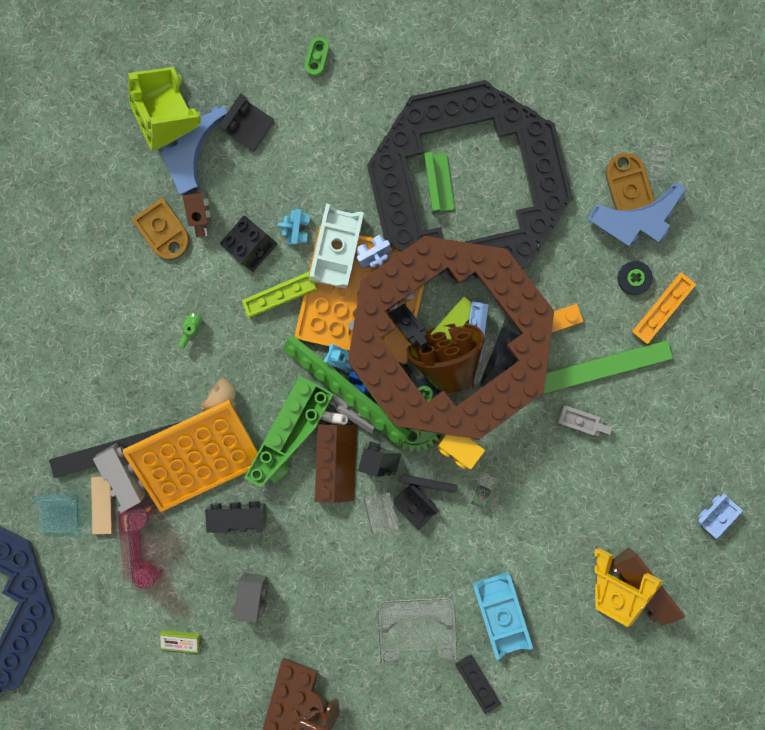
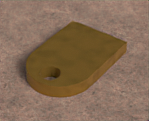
[605,153,655,210]
[131,197,189,259]

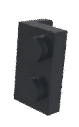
[392,484,439,530]

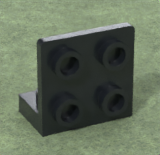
[219,93,274,151]
[220,216,278,272]

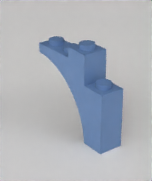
[161,106,228,197]
[587,183,686,246]

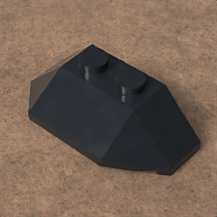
[480,315,521,386]

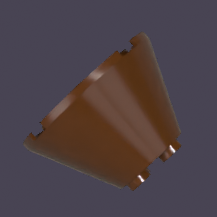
[407,323,484,397]

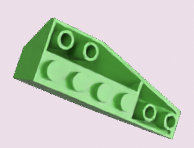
[244,376,334,487]

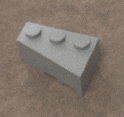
[93,443,147,513]

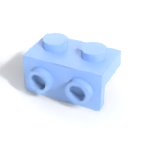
[698,493,743,539]

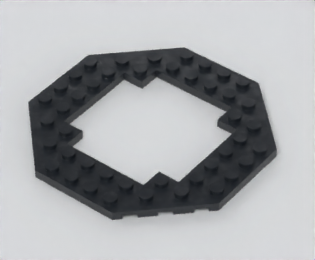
[367,80,572,284]

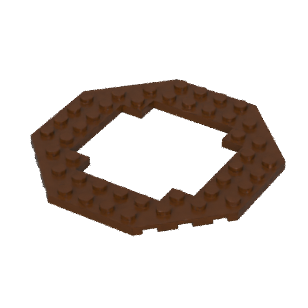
[348,236,554,440]

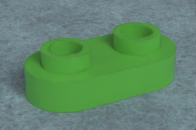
[305,37,329,77]

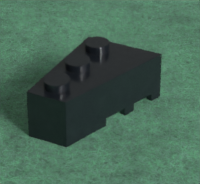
[358,441,401,477]
[205,500,266,533]

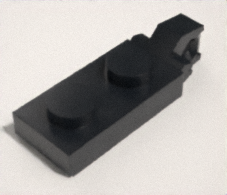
[388,304,429,351]

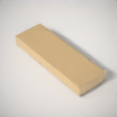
[91,476,113,534]

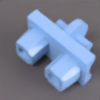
[356,235,393,268]

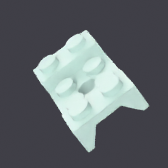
[309,203,364,289]

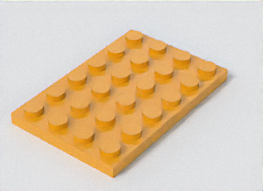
[123,400,258,512]

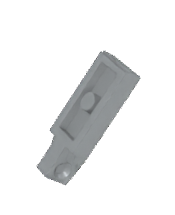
[329,393,375,433]
[557,405,613,436]

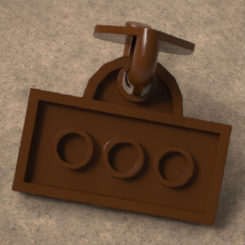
[263,658,340,730]

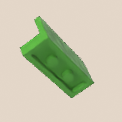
[424,152,454,213]

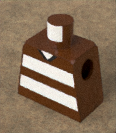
[183,193,211,237]

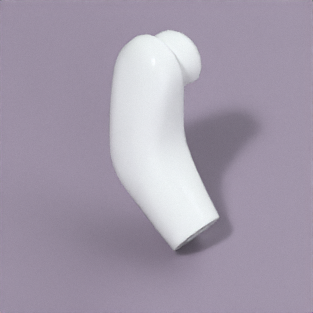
[321,411,348,425]

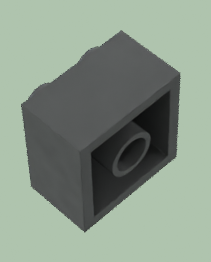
[233,573,269,623]

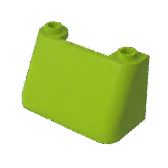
[128,67,201,151]

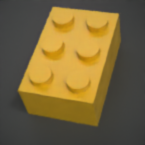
[436,434,485,470]

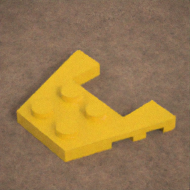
[594,548,663,627]

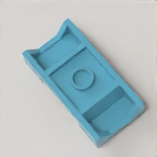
[472,572,533,660]

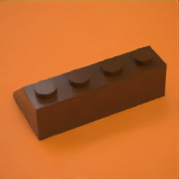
[315,423,357,503]
[612,547,686,626]

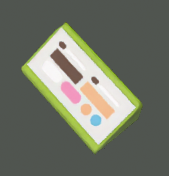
[160,630,200,653]

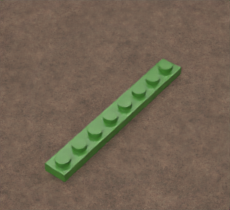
[283,335,411,447]

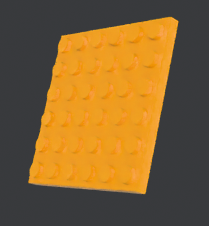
[295,226,424,364]

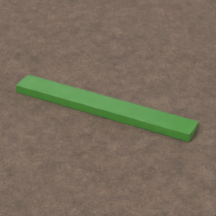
[543,340,673,394]

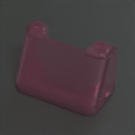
[117,503,163,589]

